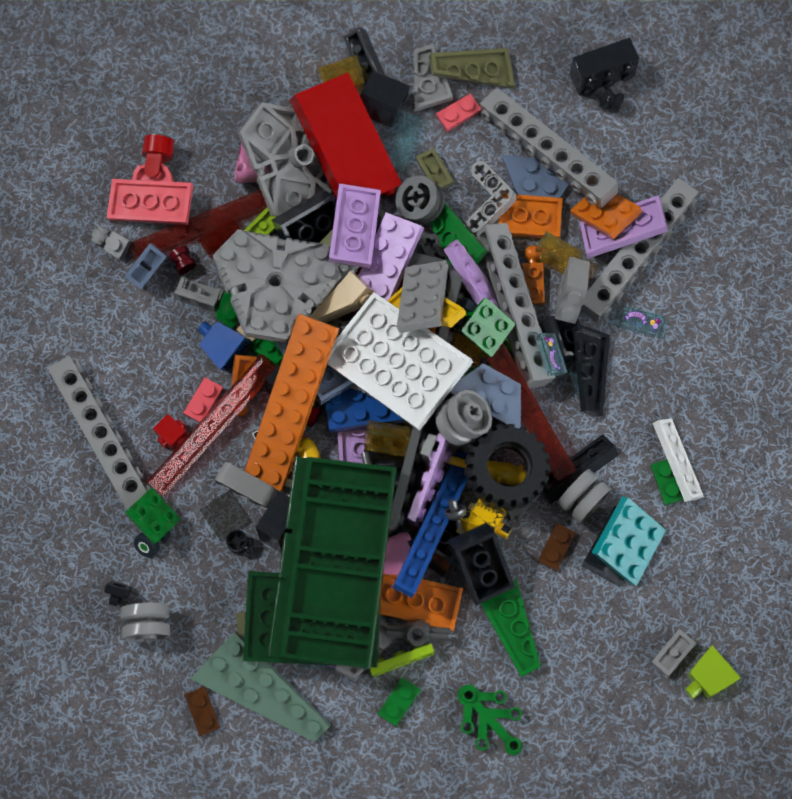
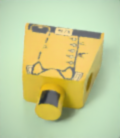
[456,497,512,540]

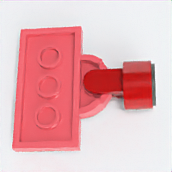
[107,133,194,225]

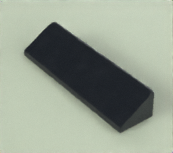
[343,27,385,86]
[542,434,618,504]

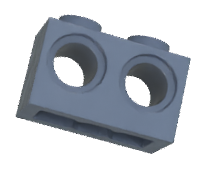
[124,243,168,289]

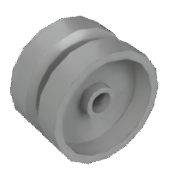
[435,390,492,446]
[557,469,612,524]
[120,603,171,642]

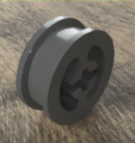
[396,175,445,225]

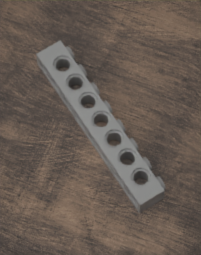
[480,88,618,209]
[581,178,698,322]
[476,223,555,389]
[47,356,150,509]

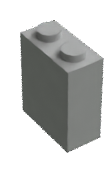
[555,257,590,324]

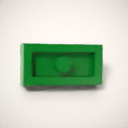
[249,338,284,367]
[650,459,684,506]
[377,677,421,727]

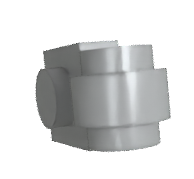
[91,225,132,260]

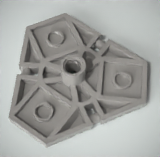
[238,102,332,217]
[212,230,342,343]

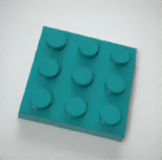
[592,496,666,586]

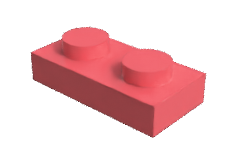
[436,93,481,132]
[183,377,224,424]

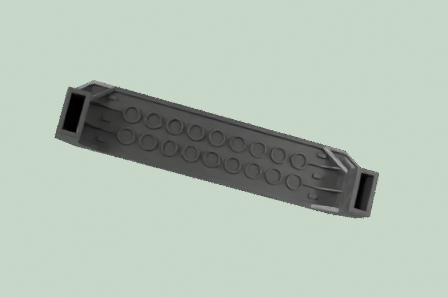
[388,252,464,538]

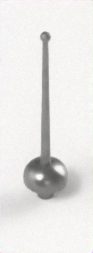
[444,499,466,534]

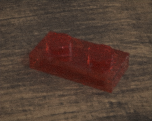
[197,216,241,258]

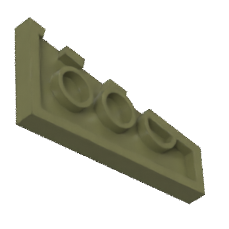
[429,48,515,89]

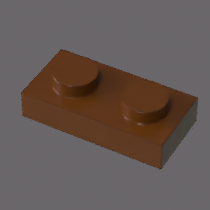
[537,523,576,572]
[184,686,221,737]

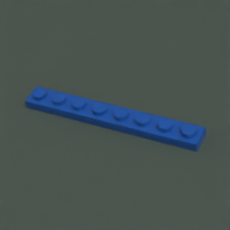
[392,449,468,598]

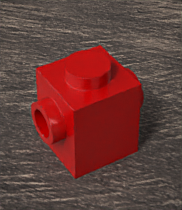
[153,414,188,451]

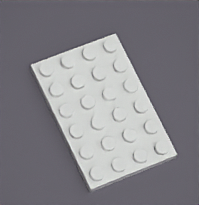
[327,292,473,431]

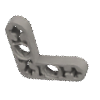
[466,161,517,236]

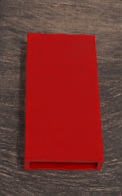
[289,73,402,199]

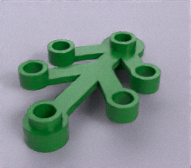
[457,685,523,756]

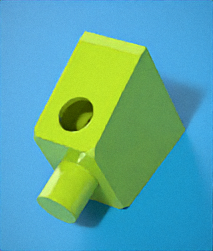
[684,645,741,699]

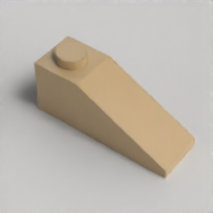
[310,271,375,323]

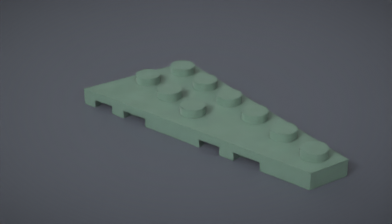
[190,631,331,742]

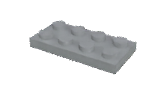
[397,260,448,333]

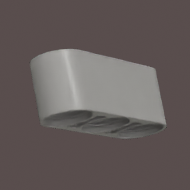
[214,462,278,510]

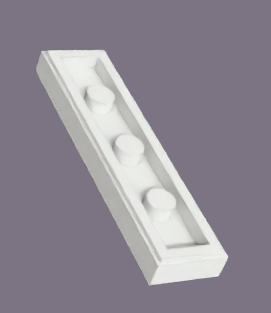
[653,418,704,502]

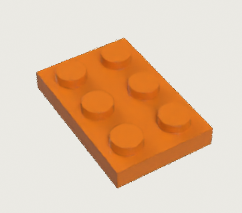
[498,194,563,240]
[570,194,642,239]

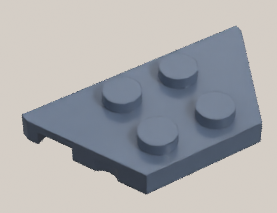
[502,155,579,198]
[449,363,521,428]

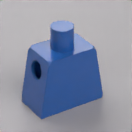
[198,321,251,371]

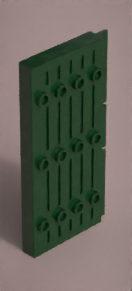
[267,456,397,670]

